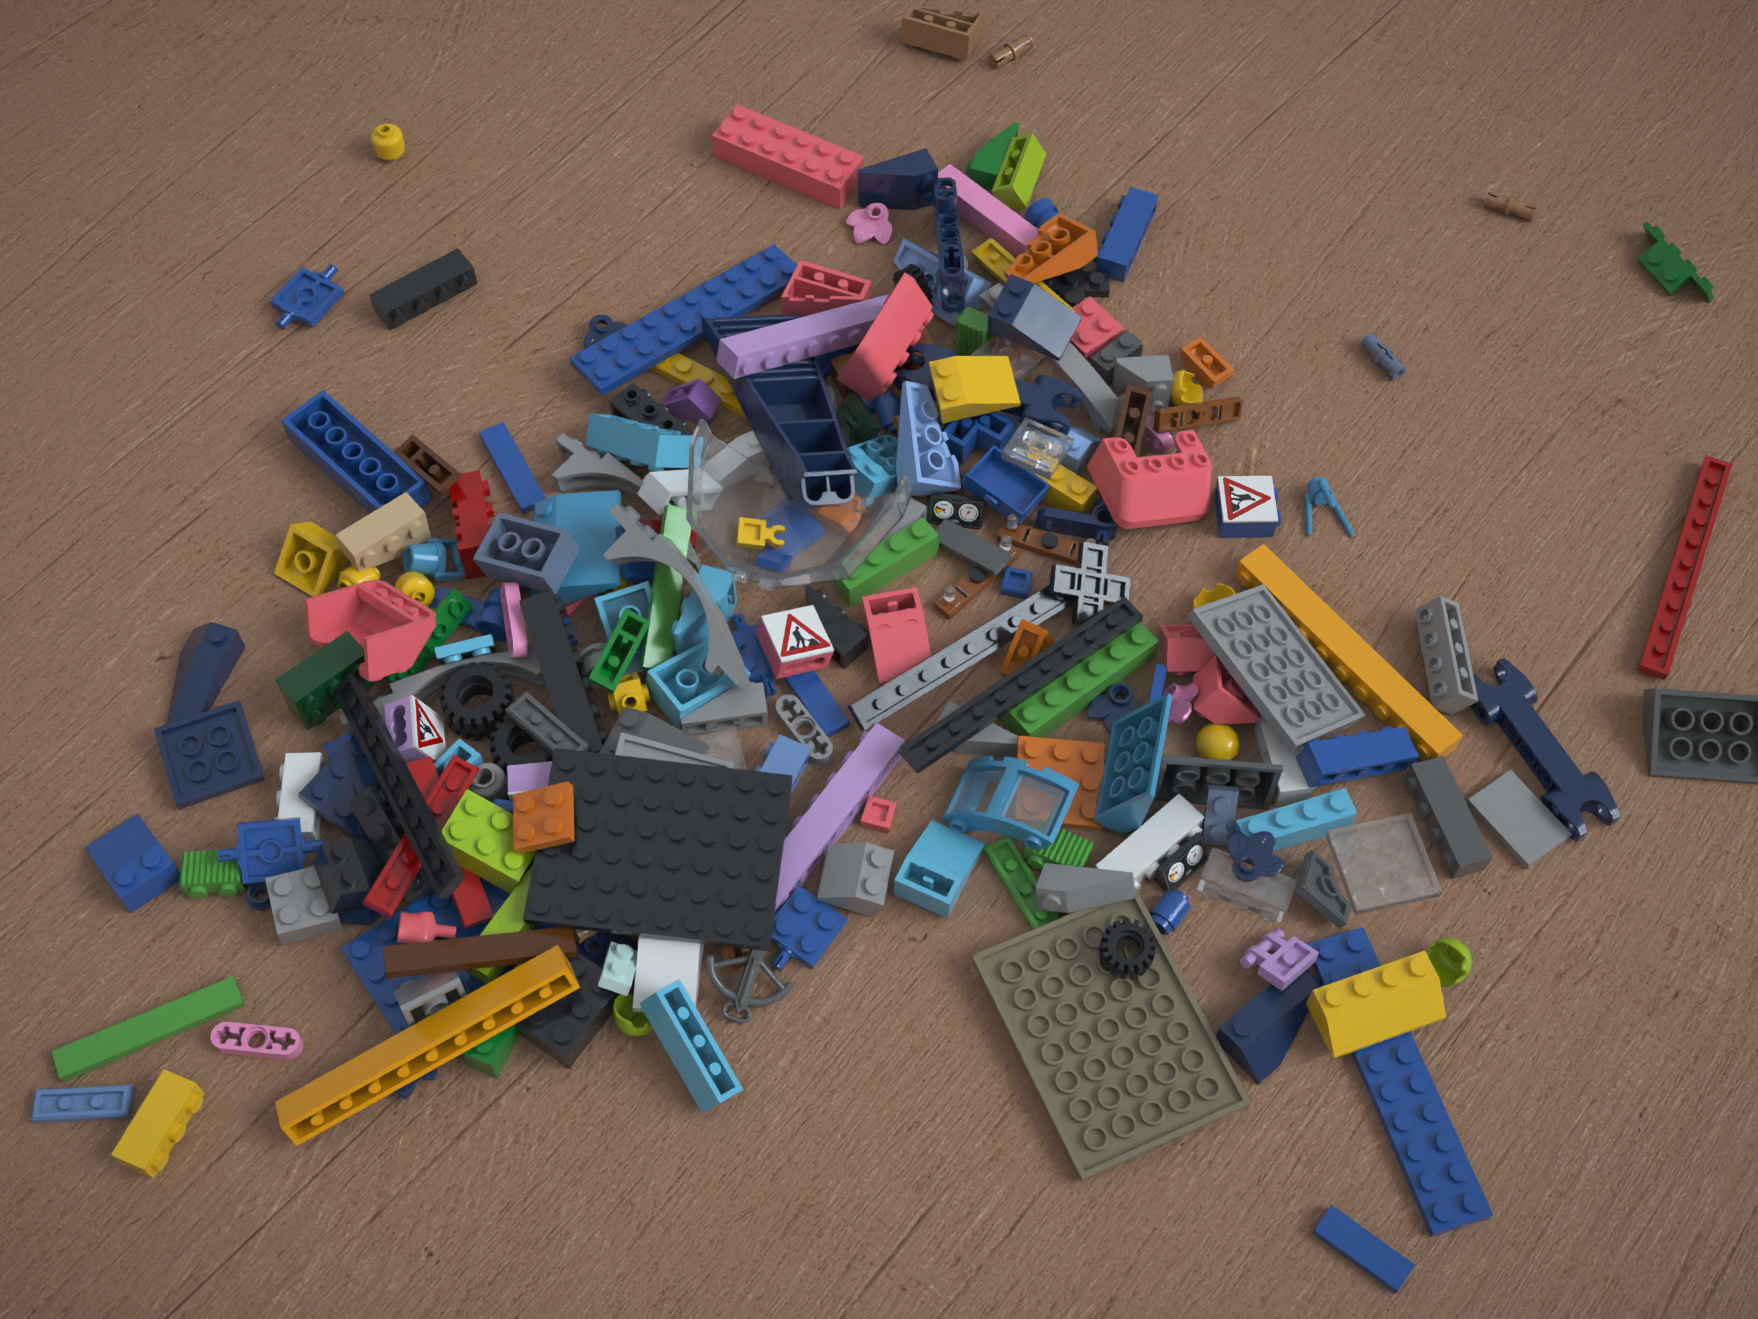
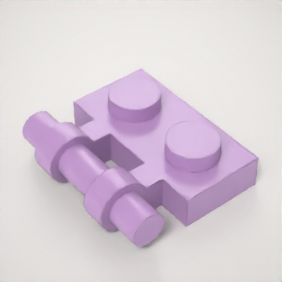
[1240,929,1319,991]

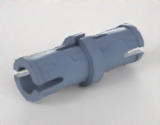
[1361,333,1407,380]

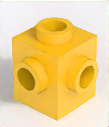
[607,672,651,717]

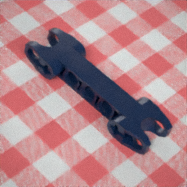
[933,177,965,313]
[894,343,1082,435]
[1470,658,1620,842]

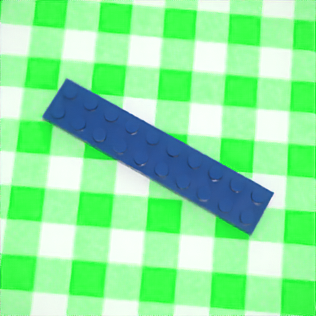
[570,244,797,396]
[1307,927,1493,1237]

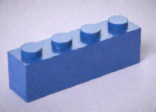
[1093,186,1159,282]
[1296,726,1419,788]

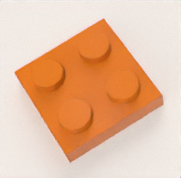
[513,781,575,854]

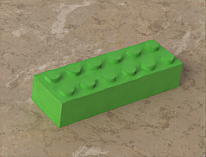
[999,622,1159,738]

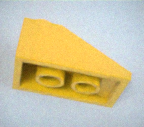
[929,356,1021,423]

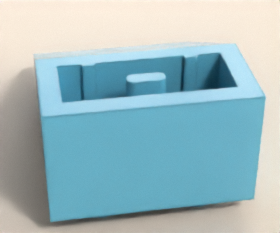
[847,434,898,508]
[671,565,737,655]
[894,820,985,919]

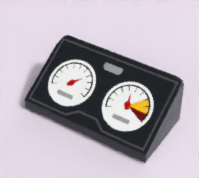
[928,492,985,530]
[1154,832,1209,891]

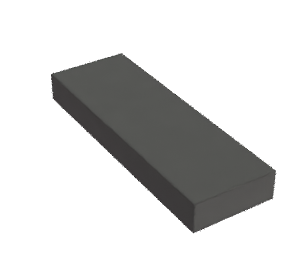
[935,518,1011,577]
[505,691,589,755]

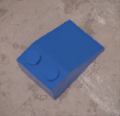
[85,814,180,913]

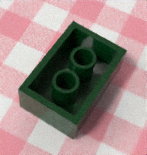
[275,631,378,730]

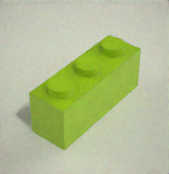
[992,133,1046,210]

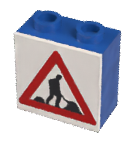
[1214,476,1281,538]

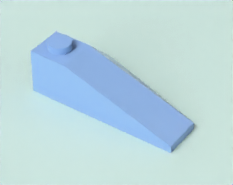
[896,381,961,497]

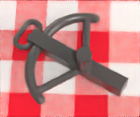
[706,949,793,1024]

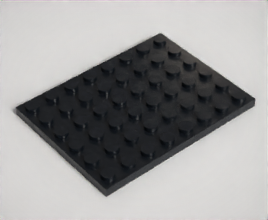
[523,748,793,952]

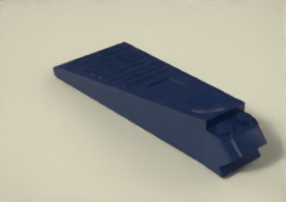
[701,314,857,508]

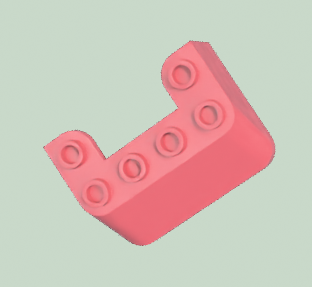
[836,273,934,402]
[1087,430,1212,529]
[304,580,436,681]

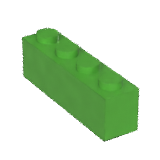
[833,517,939,607]

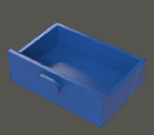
[962,445,1050,526]

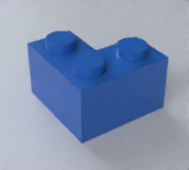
[943,412,1015,465]

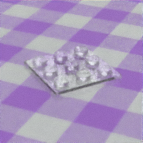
[1325,813,1442,915]

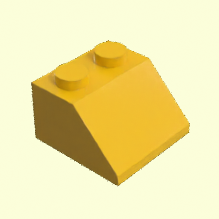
[274,521,348,597]

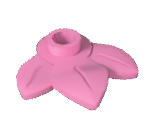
[845,203,893,246]
[1162,683,1198,724]

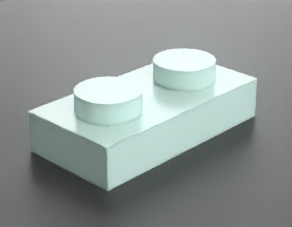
[598,941,638,996]

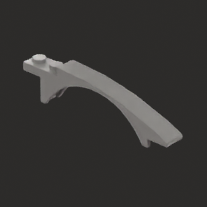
[979,283,1118,435]
[552,433,702,574]
[603,503,751,689]
[339,648,546,736]

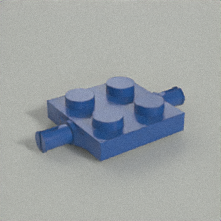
[270,264,344,330]
[731,613,777,697]
[217,817,324,884]
[770,886,848,971]

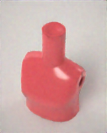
[397,911,456,944]

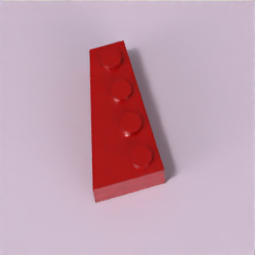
[449,470,495,580]

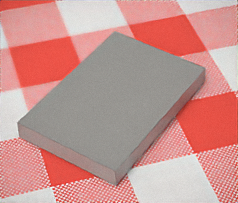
[1466,770,1572,869]

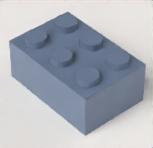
[473,512,581,595]

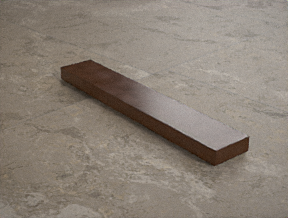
[383,927,577,979]

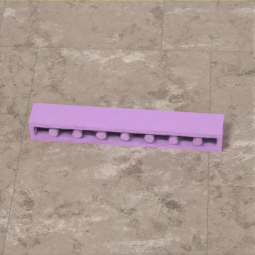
[716,294,889,379]
[774,723,905,917]

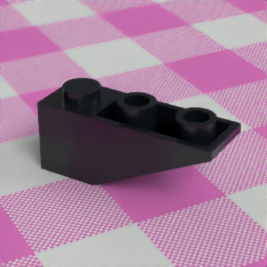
[805,584,868,669]

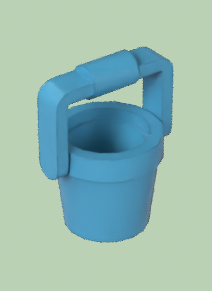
[403,538,465,581]

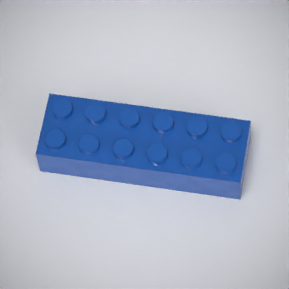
[281,390,432,514]

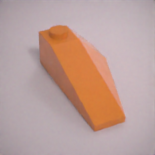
[1005,213,1098,283]

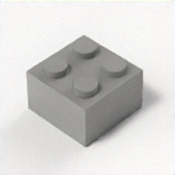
[265,866,343,946]

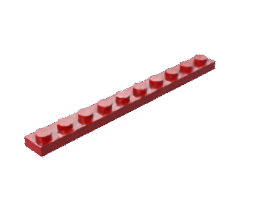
[1637,455,1732,681]

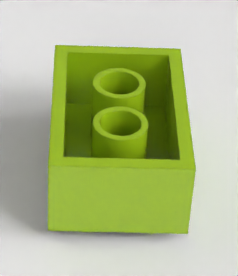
[442,789,536,894]

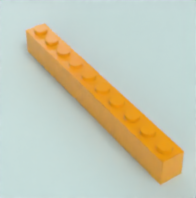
[1235,544,1463,761]
[275,945,580,1146]

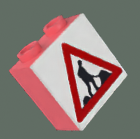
[756,605,834,679]

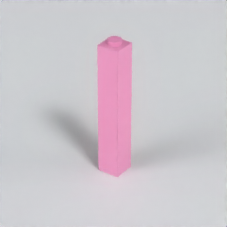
[938,164,1038,257]

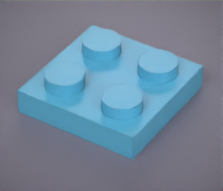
[434,634,496,664]

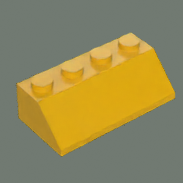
[1306,950,1446,1059]

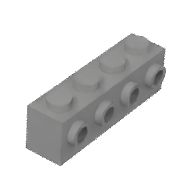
[1414,596,1478,715]

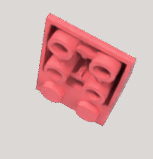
[862,587,931,685]

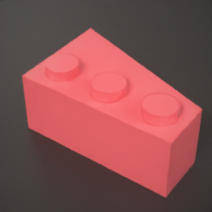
[781,260,872,317]

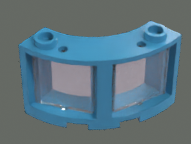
[941,756,1079,851]

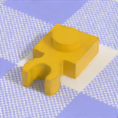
[736,517,785,550]

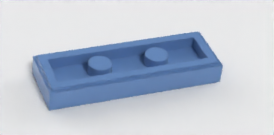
[31,1085,135,1124]

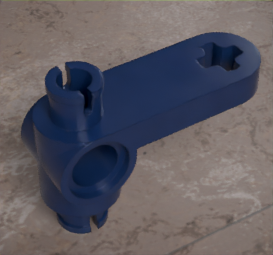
[1035,495,1118,548]

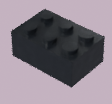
[516,952,620,1069]

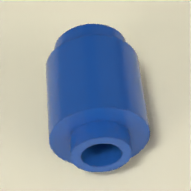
[874,392,901,433]
[1150,889,1191,935]

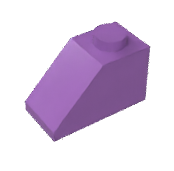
[661,378,721,424]

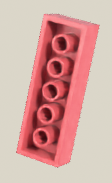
[712,104,864,209]

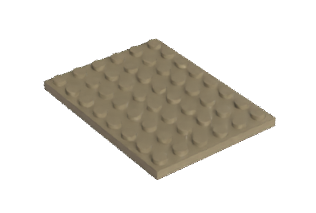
[971,887,1251,1183]

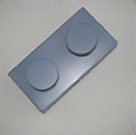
[1202,785,1239,845]

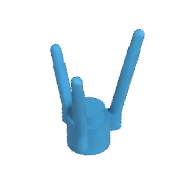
[1303,477,1354,537]

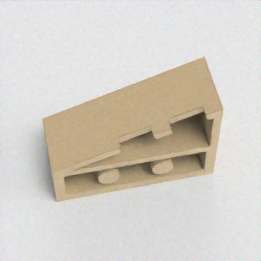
[336,492,432,572]

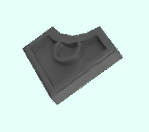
[1295,850,1351,929]

